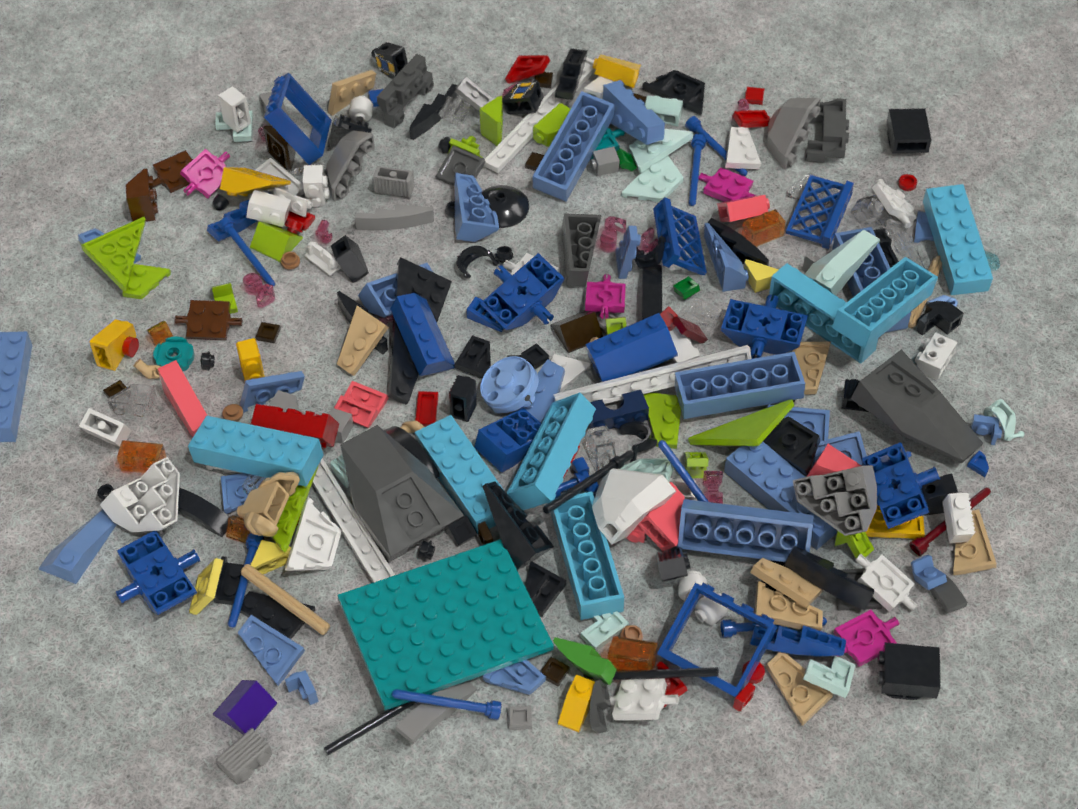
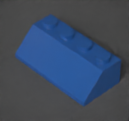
[390,293,455,376]
[586,313,678,382]

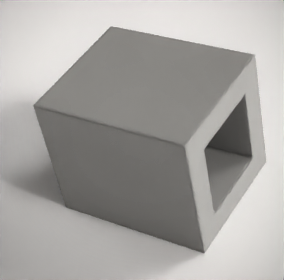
[590,147,620,176]

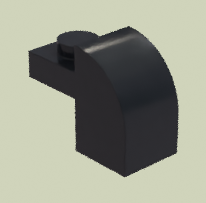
[917,301,964,336]

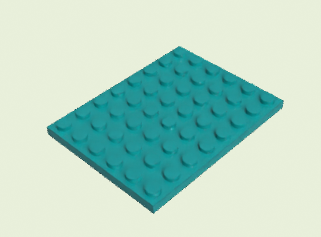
[337,539,554,710]

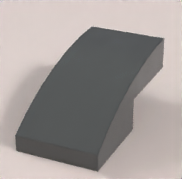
[930,575,968,614]
[590,680,611,733]

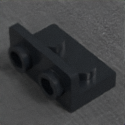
[213,556,244,605]

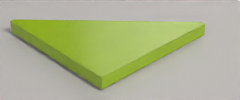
[81,217,146,292]
[688,399,794,446]
[271,467,318,553]

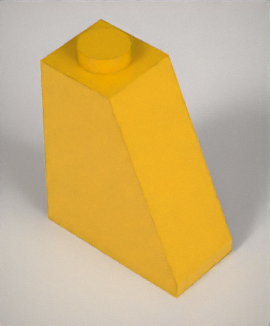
[593,54,641,88]
[89,319,137,371]

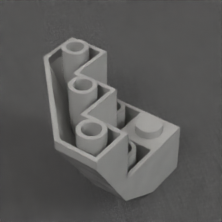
[767,97,821,170]
[326,131,375,202]
[793,465,877,536]

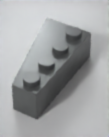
[561,213,602,287]

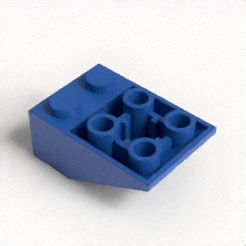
[474,408,542,473]

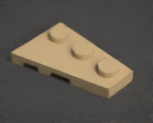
[328,70,376,116]
[337,306,389,376]
[791,341,831,394]
[953,509,997,575]
[750,558,824,608]
[755,581,823,631]
[766,652,833,726]

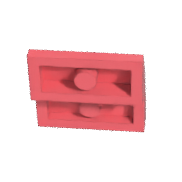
[334,381,389,428]

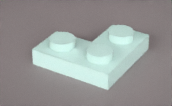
[215,110,253,142]
[581,611,629,651]
[803,656,855,698]

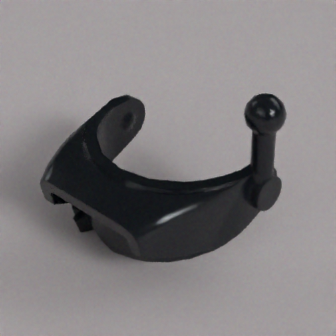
[634,236,666,269]
[456,246,499,279]
[619,421,658,463]

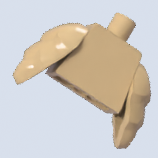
[237,472,300,536]

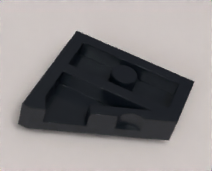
[455,335,491,378]
[526,561,566,617]

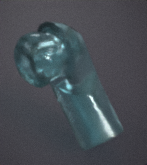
[984,250,1001,271]

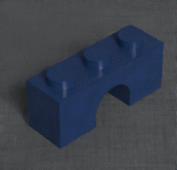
[587,389,649,434]

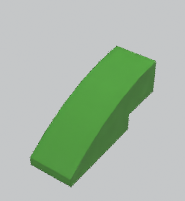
[553,637,617,685]

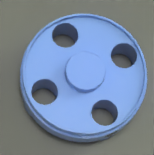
[480,356,539,414]

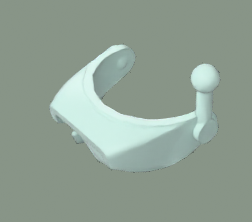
[983,399,1025,441]

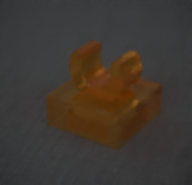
[147,321,173,347]
[226,515,250,543]

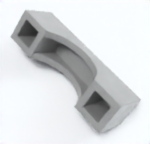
[269,390,354,444]

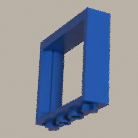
[264,72,332,165]
[657,582,778,698]

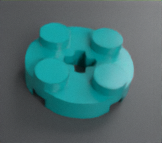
[153,336,195,371]

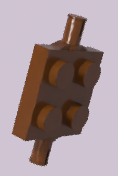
[152,150,194,193]
[175,300,243,340]

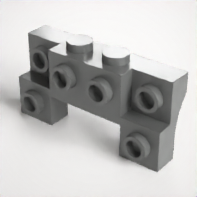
[377,54,434,128]
[806,98,849,162]

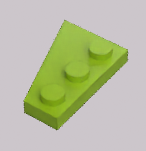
[643,393,681,449]

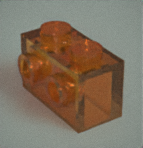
[742,209,786,247]
[117,440,167,473]
[608,636,658,671]

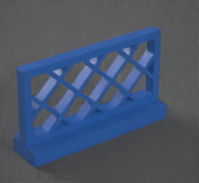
[786,175,854,249]
[653,197,707,275]

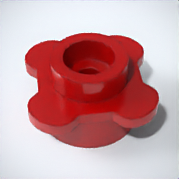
[284,219,303,234]

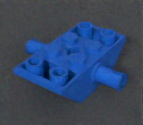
[480,253,564,330]
[721,295,808,359]
[861,442,940,529]
[115,531,200,615]

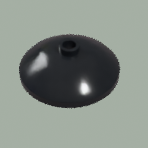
[481,185,529,228]

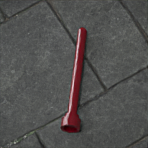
[909,487,991,556]

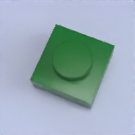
[616,148,637,172]
[673,276,700,300]

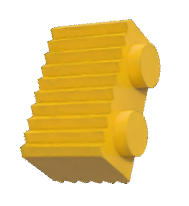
[236,338,265,381]

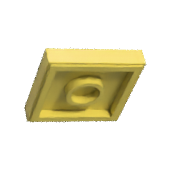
[189,558,223,615]

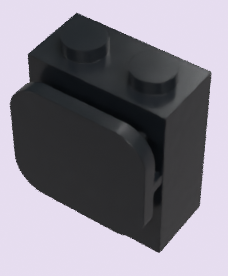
[886,108,932,153]
[878,642,941,700]

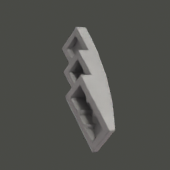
[355,204,434,230]
[396,681,477,744]

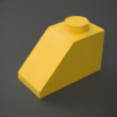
[558,675,595,732]

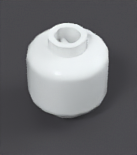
[349,96,373,122]
[678,571,707,601]
[695,592,728,625]

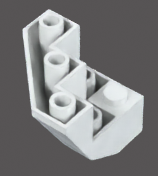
[100,457,180,532]
[592,468,676,544]

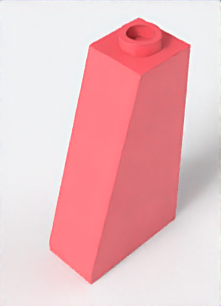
[158,360,208,438]

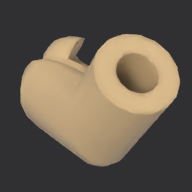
[133,359,160,379]
[400,421,424,433]

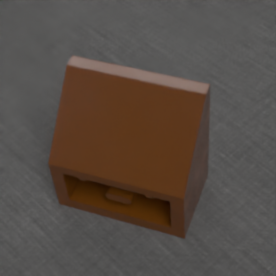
[125,168,159,222]

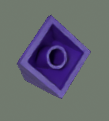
[213,680,277,735]

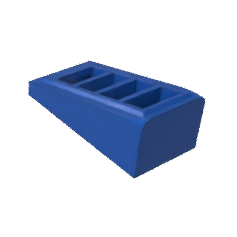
[467,297,504,332]

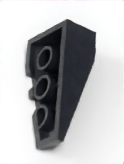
[482,481,554,569]

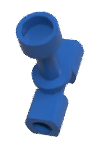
[554,457,599,499]

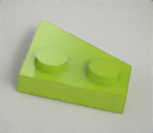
[122,264,171,299]

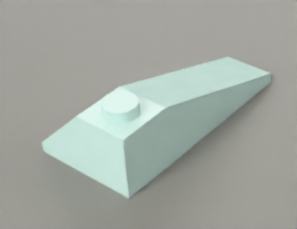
[804,230,880,295]

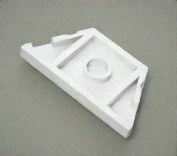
[285,497,342,571]

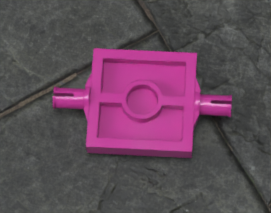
[180,149,230,199]
[699,167,757,202]
[585,274,626,319]
[833,610,899,667]

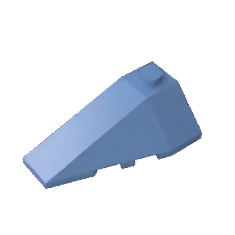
[455,173,499,242]
[703,223,749,292]
[358,263,433,318]
[39,509,117,584]

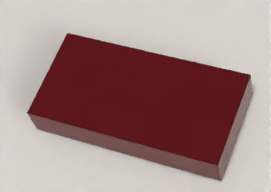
[673,316,708,344]

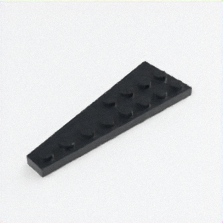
[388,257,452,405]

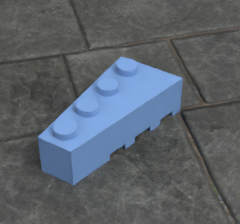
[603,80,665,145]

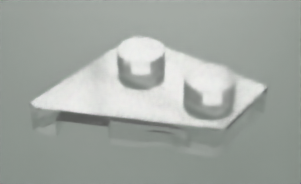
[678,295,726,328]

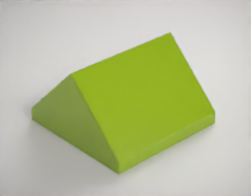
[480,96,503,146]
[250,222,303,263]

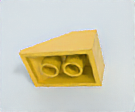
[220,167,291,196]

